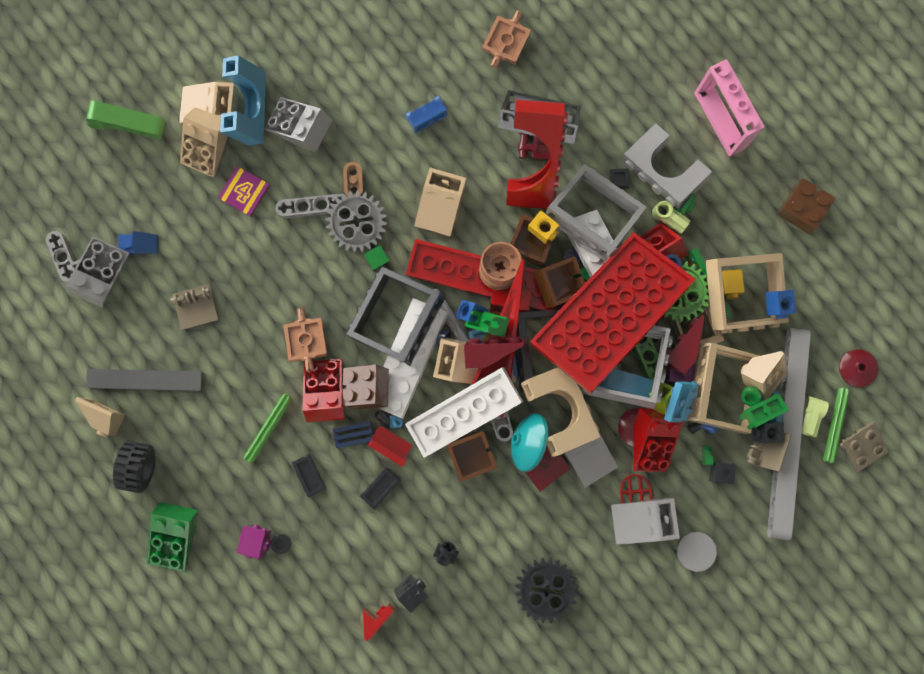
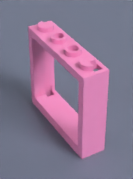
[694,59,765,157]

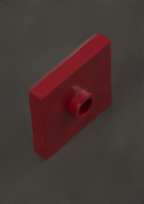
[525,446,571,492]

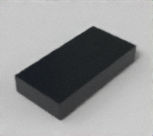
[292,454,326,497]
[360,467,401,509]

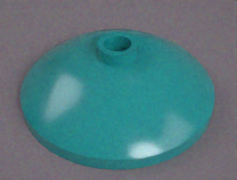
[511,413,548,472]

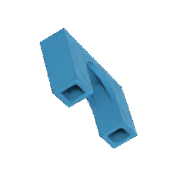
[220,56,266,146]

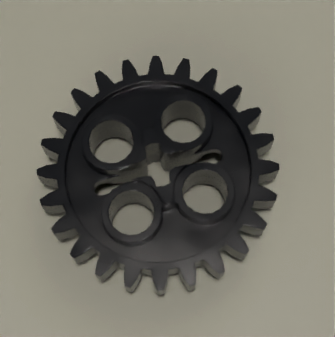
[515,557,579,623]

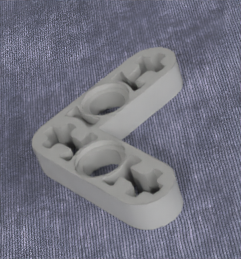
[46,231,79,282]

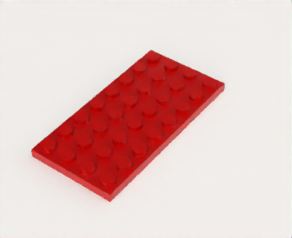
[530,232,695,395]

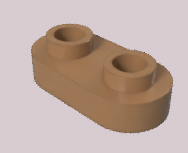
[343,162,364,197]

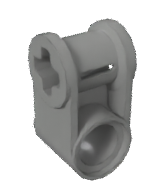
[490,411,513,443]

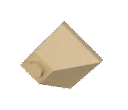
[741,351,787,401]
[75,397,125,437]

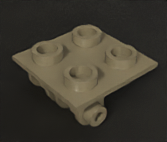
[171,284,218,330]
[839,422,888,473]
[746,432,792,472]

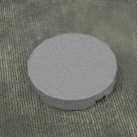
[676,532,717,572]

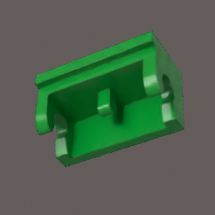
[465,311,510,337]
[739,393,789,430]

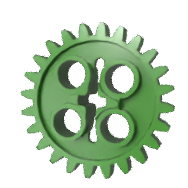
[663,261,709,323]

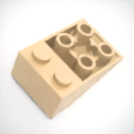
[179,82,239,124]
[180,107,228,178]
[414,168,466,237]

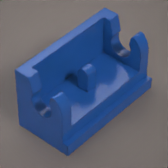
[405,96,447,133]

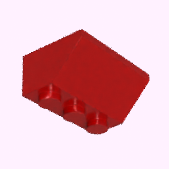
[640,222,688,259]

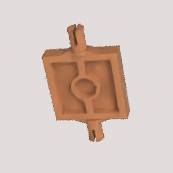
[482,10,531,69]
[283,308,328,372]

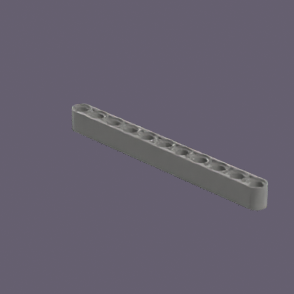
[767,328,810,540]

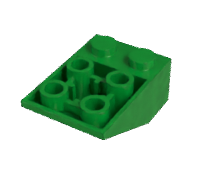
[147,502,198,572]

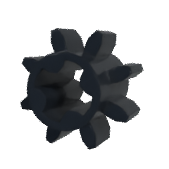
[433,541,459,566]

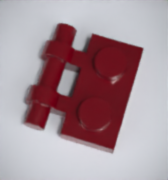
[518,132,551,161]

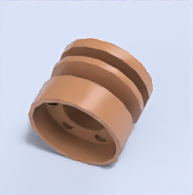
[479,242,521,290]

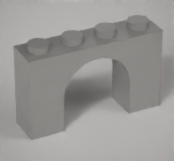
[623,124,712,209]

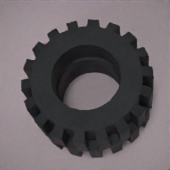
[113,440,156,493]

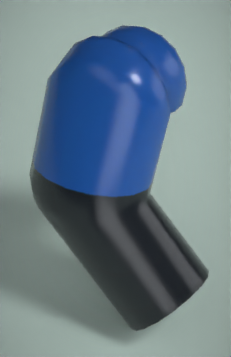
[687,422,718,434]

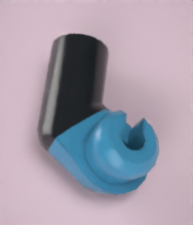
[374,409,403,428]

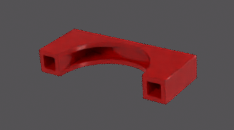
[506,100,568,209]

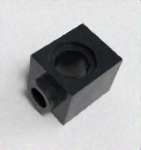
[751,420,784,444]
[709,462,736,484]

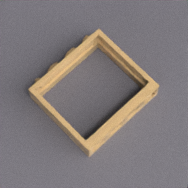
[706,253,789,334]
[687,343,762,434]

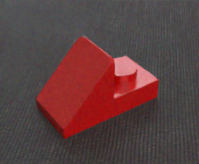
[363,603,395,641]

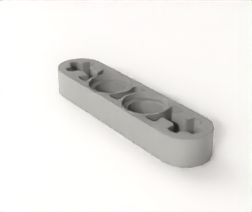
[275,194,348,218]

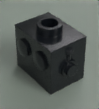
[394,574,429,613]

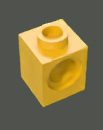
[528,211,559,244]
[722,270,744,299]

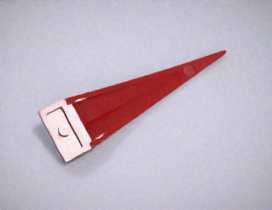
[471,259,525,418]

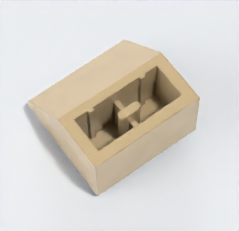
[433,338,478,384]

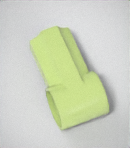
[652,201,691,234]
[802,396,829,437]

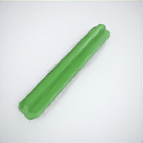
[823,388,850,463]
[244,394,292,463]

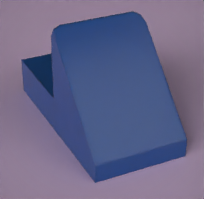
[118,231,158,254]

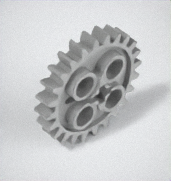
[325,190,387,252]

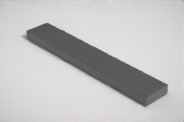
[86,369,203,391]

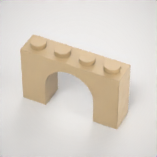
[521,368,600,457]

